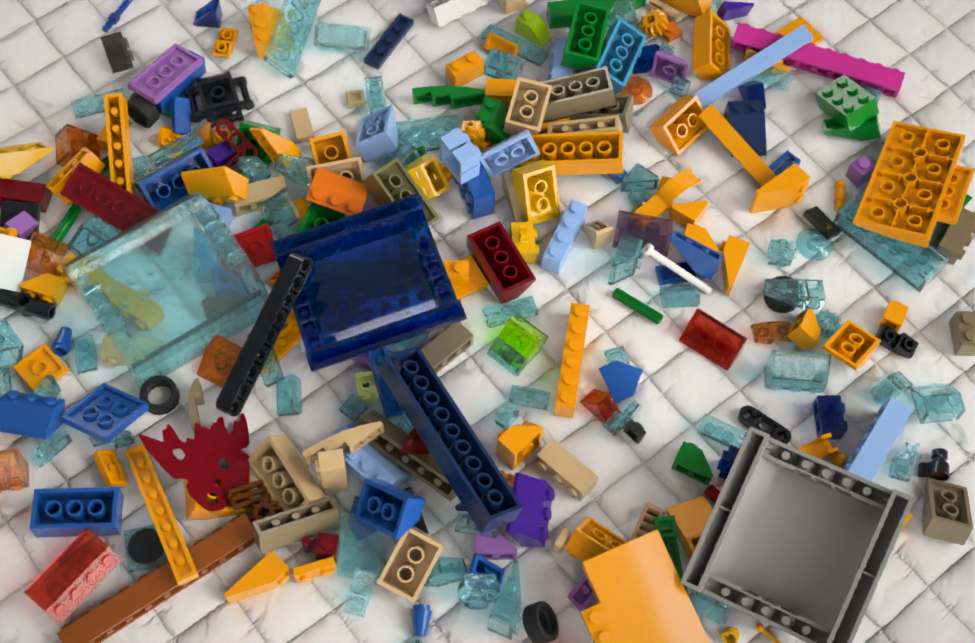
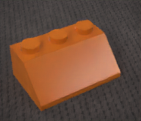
[305,167,369,221]

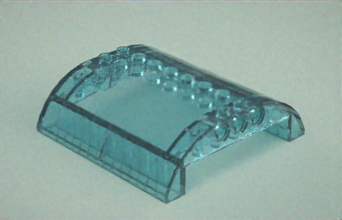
[60,191,269,389]

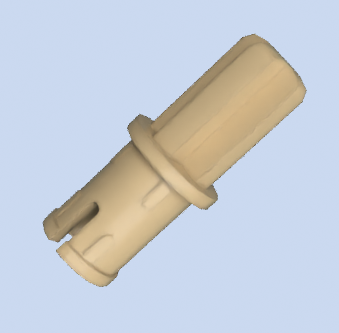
[648,0,681,21]

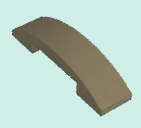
[188,378,205,431]

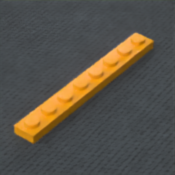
[125,443,199,586]

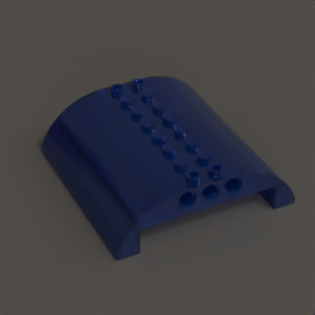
[270,193,467,372]

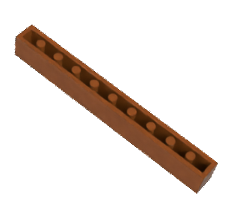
[57,514,255,643]

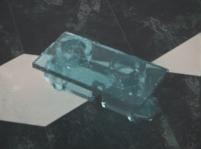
[689,591,731,624]

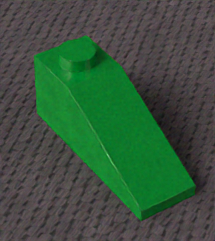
[823,114,881,141]

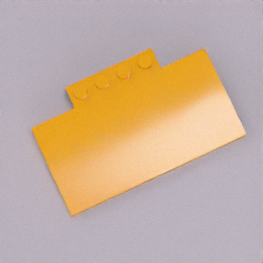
[853,121,975,248]
[580,529,710,643]

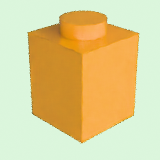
[879,300,908,332]

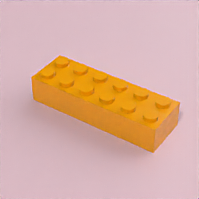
[513,131,624,176]

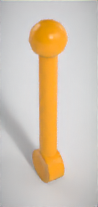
[756,623,781,643]

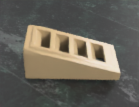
[630,503,665,541]

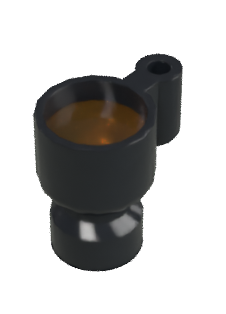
[918,448,950,481]

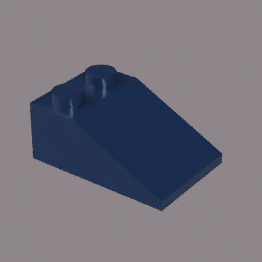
[724,100,767,157]

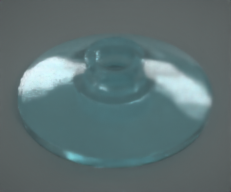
[796,228,833,261]

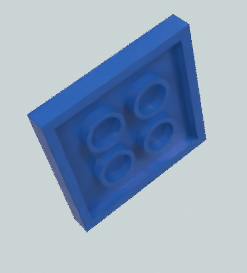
[60,383,149,444]

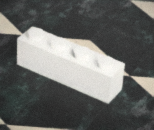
[426,0,492,27]

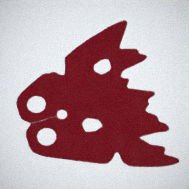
[139,413,250,512]

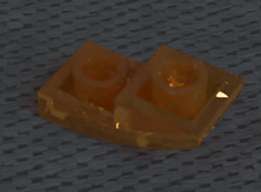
[750,321,792,344]

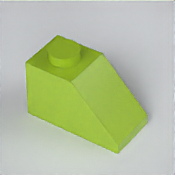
[515,9,553,48]

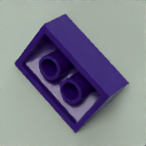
[505,473,555,547]

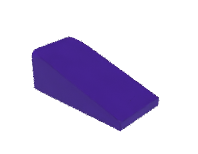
[717,1,754,21]

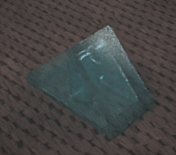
[621,163,659,192]

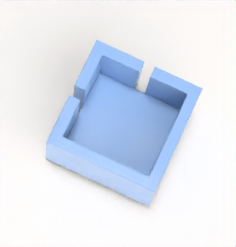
[440,128,481,185]

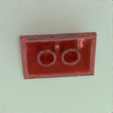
[679,308,748,371]

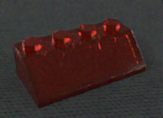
[24,528,123,625]

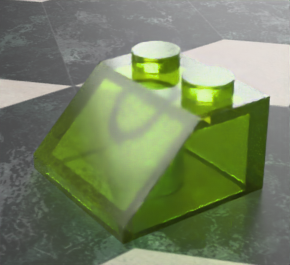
[491,315,549,371]

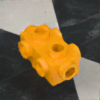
[460,120,488,152]

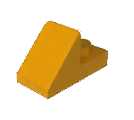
[195,122,231,149]

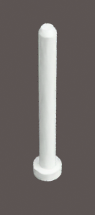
[642,243,712,294]

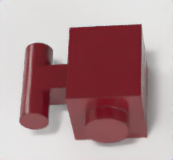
[301,532,340,563]

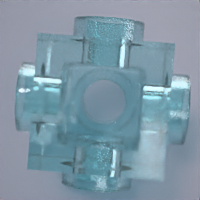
[767,239,797,267]

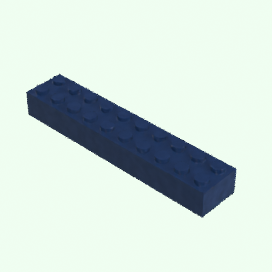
[378,346,523,534]

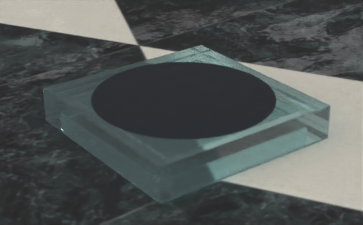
[124,525,169,572]

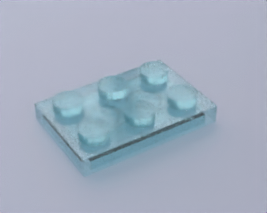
[337,513,382,579]

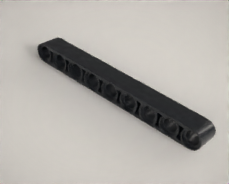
[216,252,313,417]

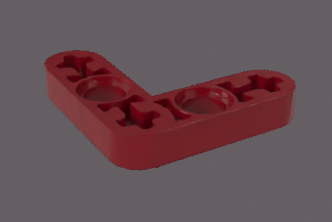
[216,119,258,174]

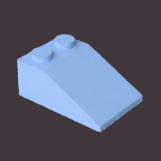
[355,105,399,162]

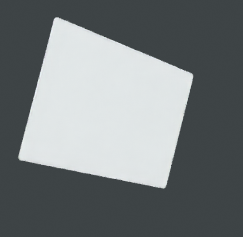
[0,234,31,292]

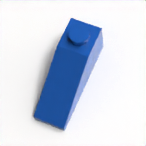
[669,229,724,280]

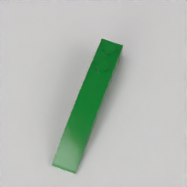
[546,0,646,29]

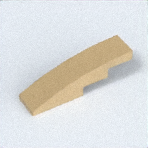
[301,421,385,466]

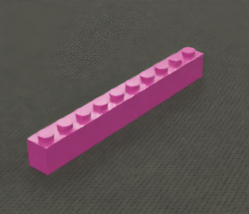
[730,23,905,98]

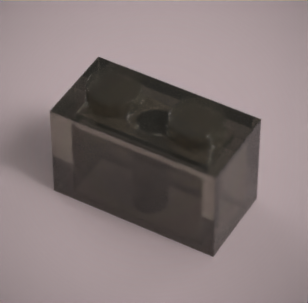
[100,31,135,74]

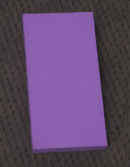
[127,43,203,105]

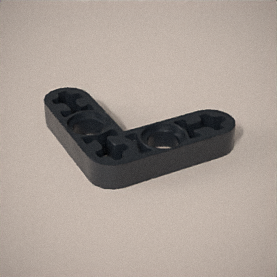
[738,405,791,445]

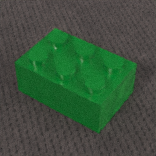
[815,74,879,132]

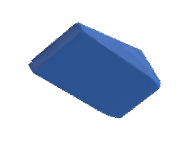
[168,96,191,136]

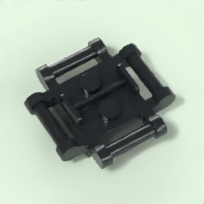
[184,70,255,129]

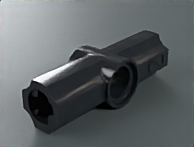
[0,289,56,321]

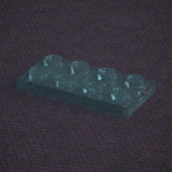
[391,114,459,156]

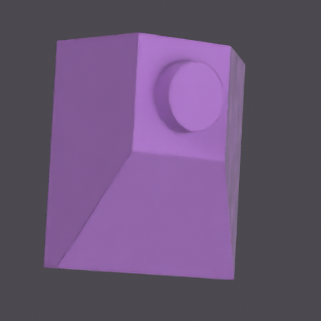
[651,50,689,87]

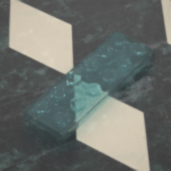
[263,0,321,79]

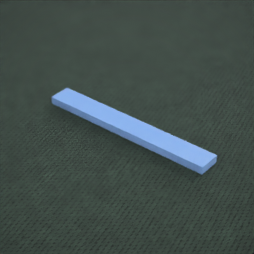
[690,24,814,109]

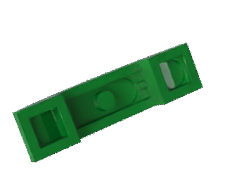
[654,515,689,596]

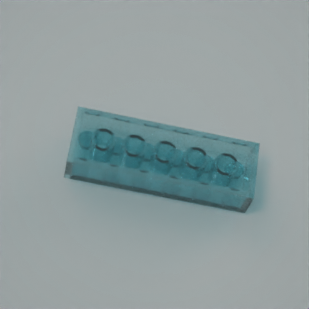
[833,191,949,293]

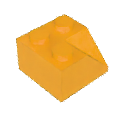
[496,421,543,470]

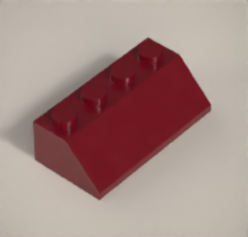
[467,221,536,305]

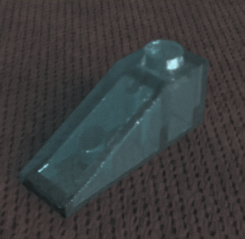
[762,279,826,310]

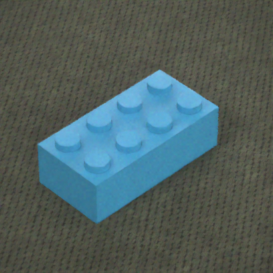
[590,18,647,95]

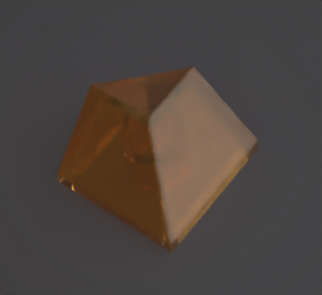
[26,231,70,276]

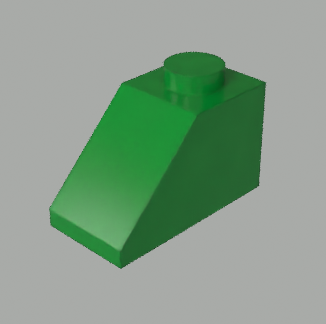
[671,441,713,486]

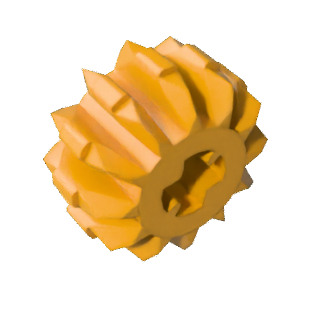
[639,9,669,38]

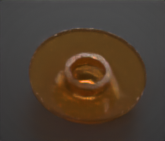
[618,76,653,105]

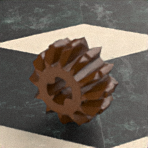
[248,497,284,523]

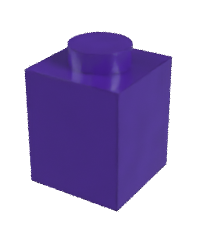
[207,141,237,167]

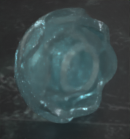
[628,187,651,208]

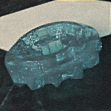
[815,310,843,338]

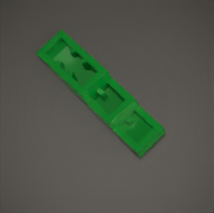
[412,86,485,110]

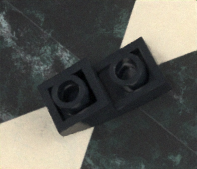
[875,323,919,359]

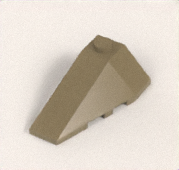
[558,95,633,133]

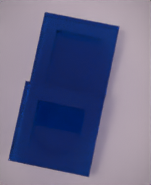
[633,44,660,75]

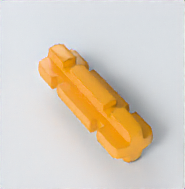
[834,179,846,213]

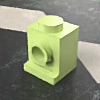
[355,371,378,403]

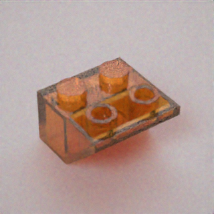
[55,124,100,167]

